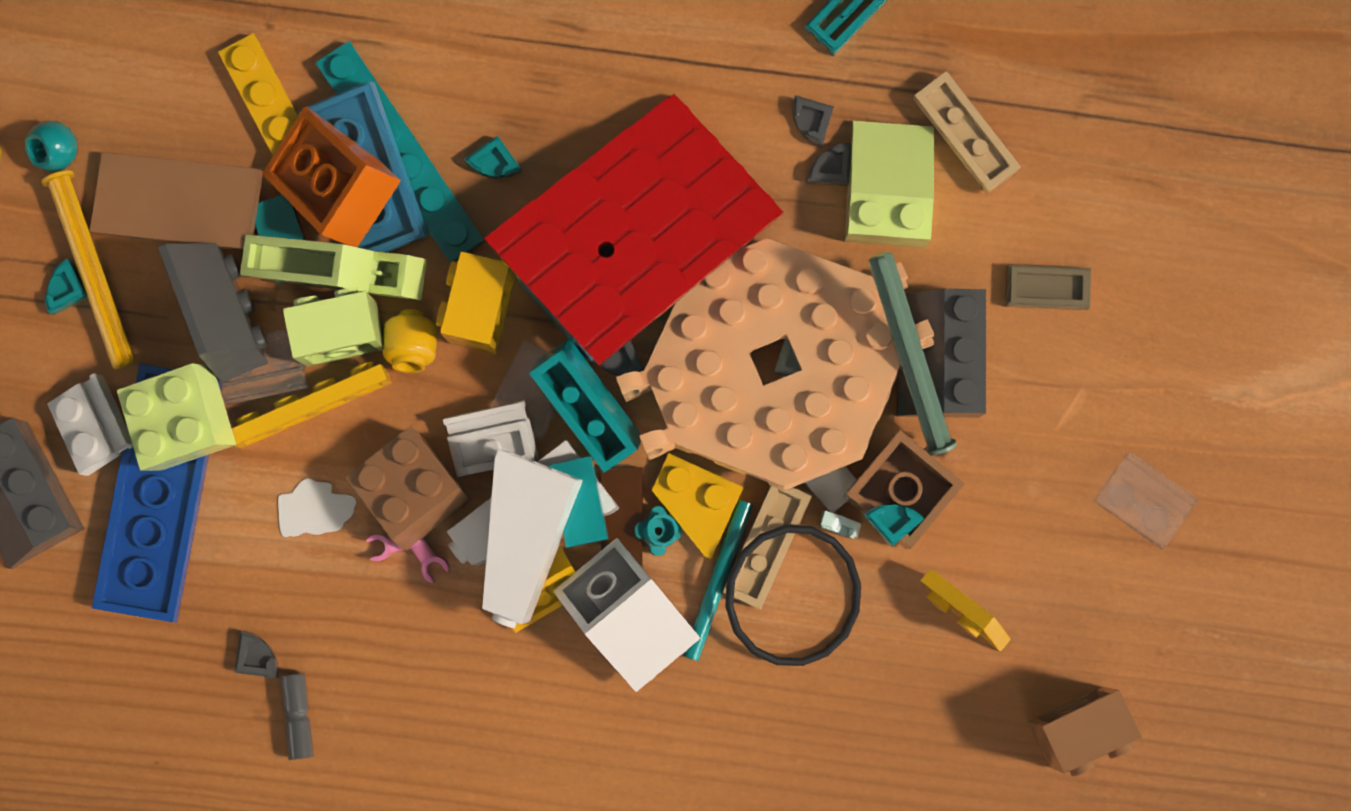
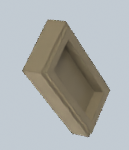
[1006,265,1091,310]

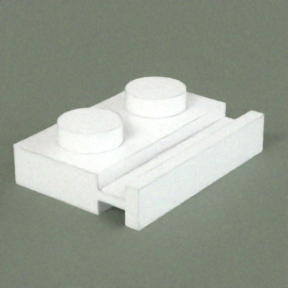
[47,373,133,476]
[442,400,539,477]

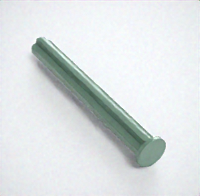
[869,252,957,456]

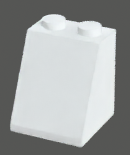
[553,538,700,692]

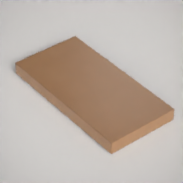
[89,152,263,251]

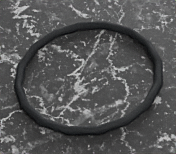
[725,525,861,666]

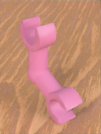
[366,534,450,583]

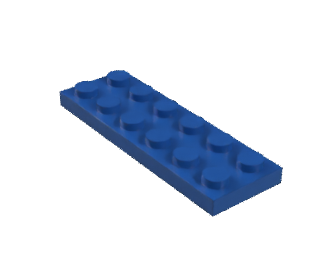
[92,363,223,623]

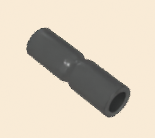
[280,673,314,760]

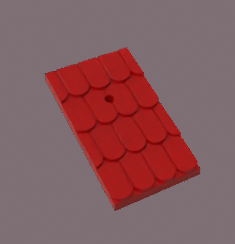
[484,94,784,366]

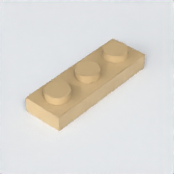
[913,71,1021,194]
[723,486,812,610]

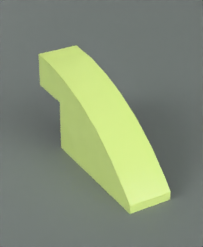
[240,235,427,300]

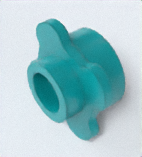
[634,506,682,556]

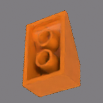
[263,106,401,248]

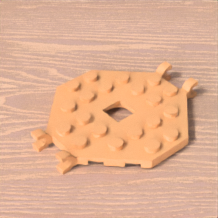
[616,238,934,491]

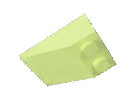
[844,121,934,248]

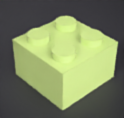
[283,287,384,367]
[117,363,236,471]

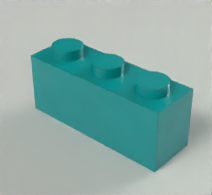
[529,338,642,473]

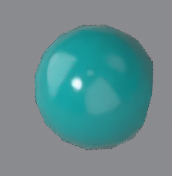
[25,121,78,172]

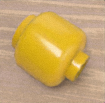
[382,309,437,373]

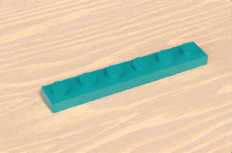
[316,41,485,263]

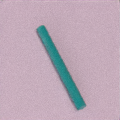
[683,500,753,661]

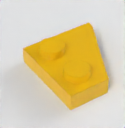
[652,453,744,560]
[920,568,1011,652]

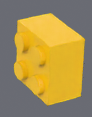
[436,251,516,354]

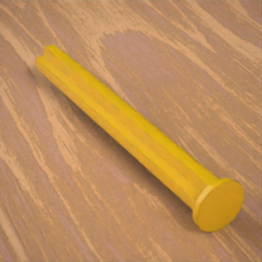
[41,170,134,369]

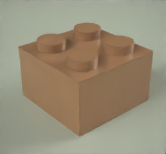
[345,425,471,551]
[843,430,965,549]
[1028,687,1142,776]

